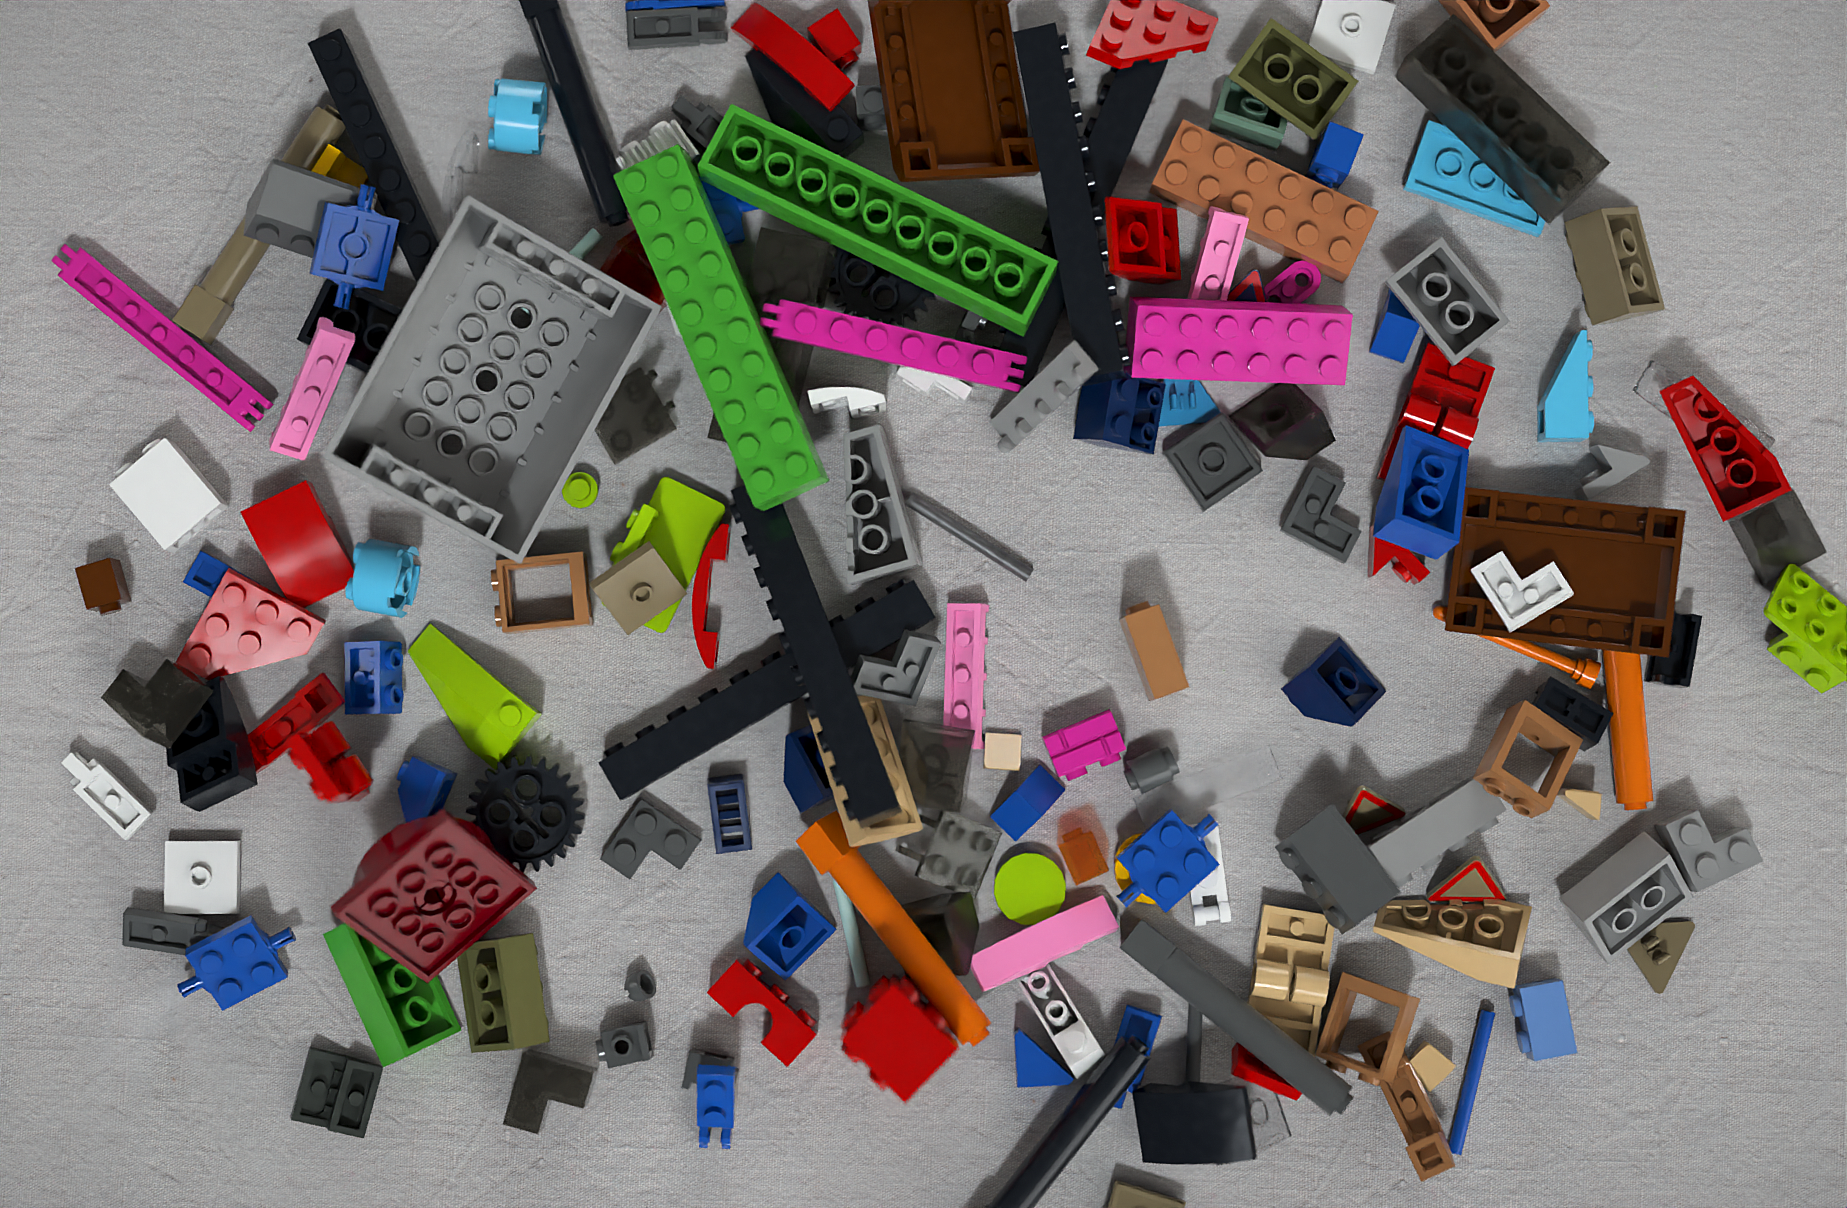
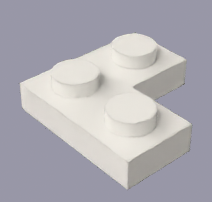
[1470,551,1574,633]

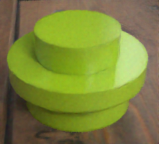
[562,472,598,508]

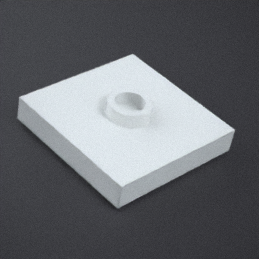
[1308,0,1396,75]
[164,841,240,914]

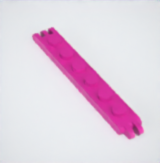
[51,244,274,432]
[759,299,1027,393]

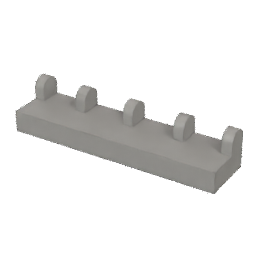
[990,341,1099,453]

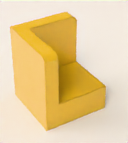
[312,144,369,188]

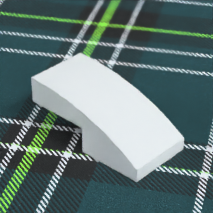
[896,367,972,404]

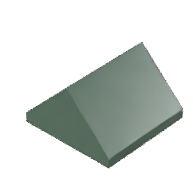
[1208,76,1288,151]

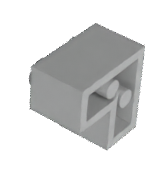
[1654,809,1763,892]

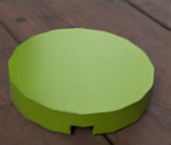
[994,853,1066,925]

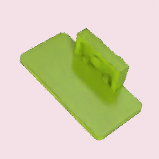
[601,477,726,633]
[1763,564,1847,694]

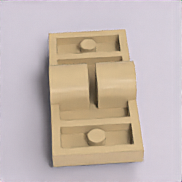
[1247,904,1334,1056]

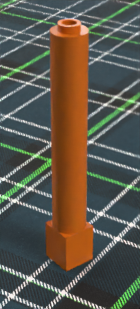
[1602,650,1654,810]
[796,810,992,1047]

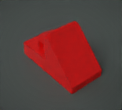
[1368,524,1430,585]

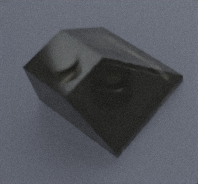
[1228,383,1336,460]
[1728,489,1827,585]
[899,719,975,813]
[901,891,979,978]

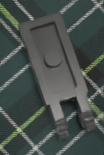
[626,7,728,50]

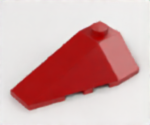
[1659,375,1792,522]

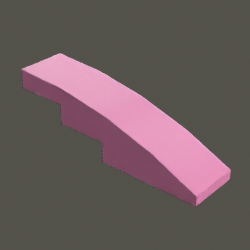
[967,895,1119,992]

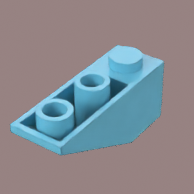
[1537,330,1594,442]

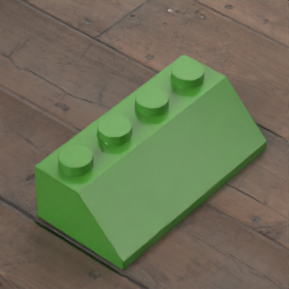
[323,923,461,1068]

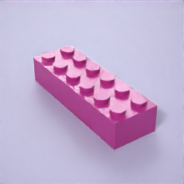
[1125,297,1353,385]

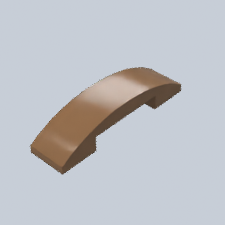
[1357,1030,1455,1182]

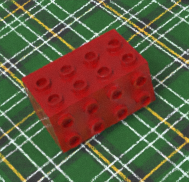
[840,973,959,1104]

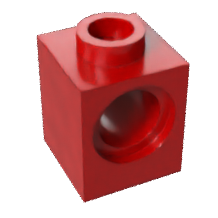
[807,8,862,70]

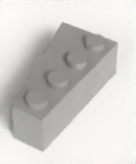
[843,424,922,585]
[1366,776,1506,888]

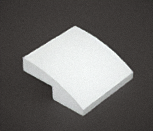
[808,387,887,419]

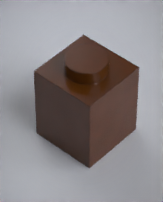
[75,558,131,616]

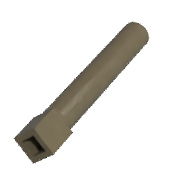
[172,104,346,345]

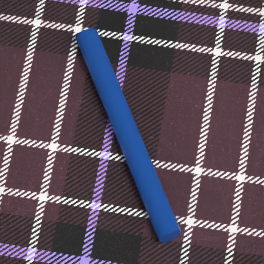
[1449,1009,1495,1155]

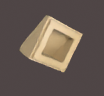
[983,732,1022,771]
[1557,788,1602,820]
[1409,1041,1456,1092]

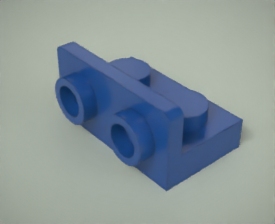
[344,641,404,715]

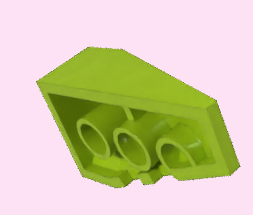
[407,623,542,770]

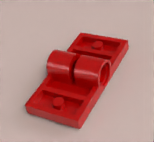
[1377,343,1495,481]
[286,720,375,803]

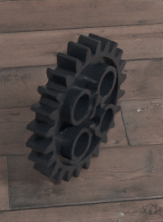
[825,244,937,328]
[466,754,586,873]

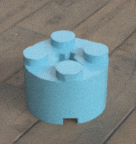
[488,78,548,155]
[345,539,420,618]

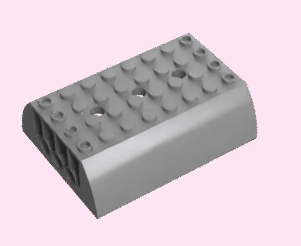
[322,195,662,564]

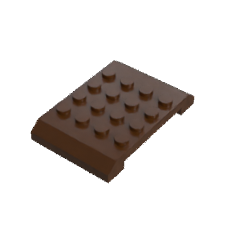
[867,0,1040,182]
[1445,487,1686,657]

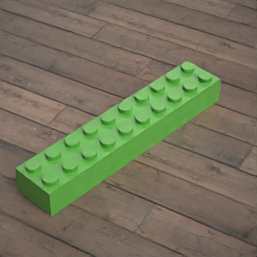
[698,104,1058,337]
[613,144,830,511]

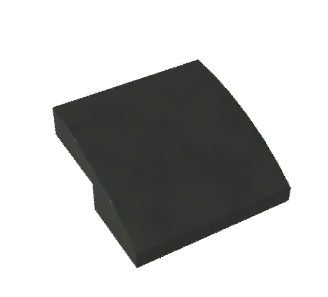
[290,1047,383,1138]

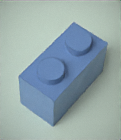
[1509,978,1578,1061]

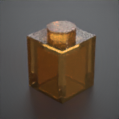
[1057,827,1109,886]

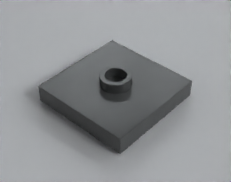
[1162,412,1263,512]

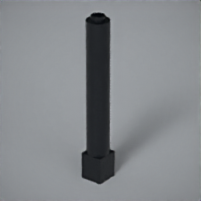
[519,0,630,227]
[984,1035,1151,1208]

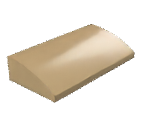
[807,696,923,847]

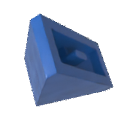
[1369,289,1420,364]
[989,765,1065,842]
[1013,1027,1074,1088]

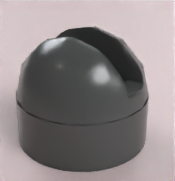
[624,970,656,1001]

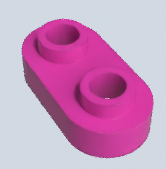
[1263,261,1321,304]

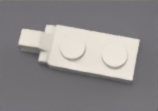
[61,752,154,840]

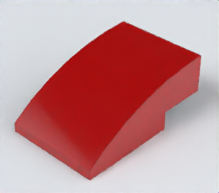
[1105,197,1181,285]
[240,480,355,608]

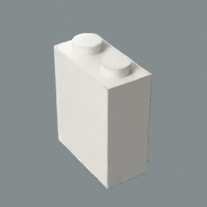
[109,437,229,553]

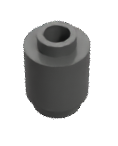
[1123,746,1180,794]

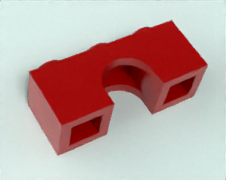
[706,957,818,1067]

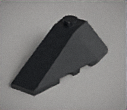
[745,49,864,158]

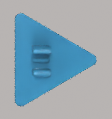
[1159,379,1221,427]

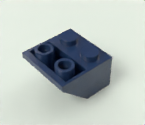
[1073,372,1166,455]

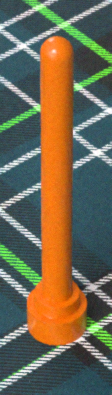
[1433,605,1601,690]

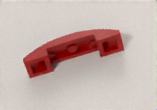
[731,2,855,112]
[692,524,731,670]
[247,672,345,774]

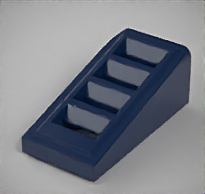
[707,774,752,854]

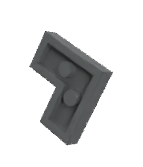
[1280,466,1362,564]
[850,630,941,706]
[600,799,702,880]

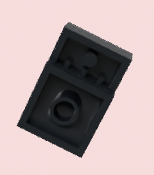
[161,676,258,812]
[1132,1081,1257,1165]

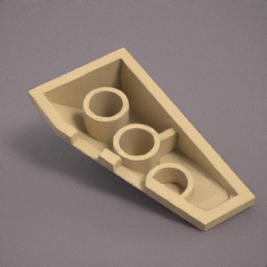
[1373,899,1532,989]

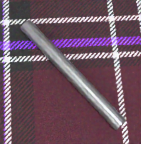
[905,493,1033,582]

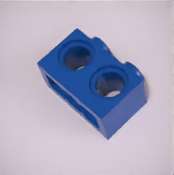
[1305,121,1364,190]

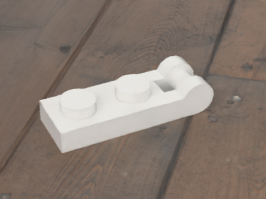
[1187,821,1231,927]

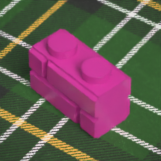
[1041,709,1126,781]

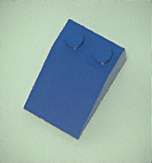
[1373,425,1469,560]

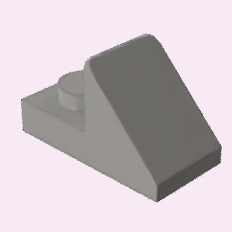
[1573,444,1650,501]

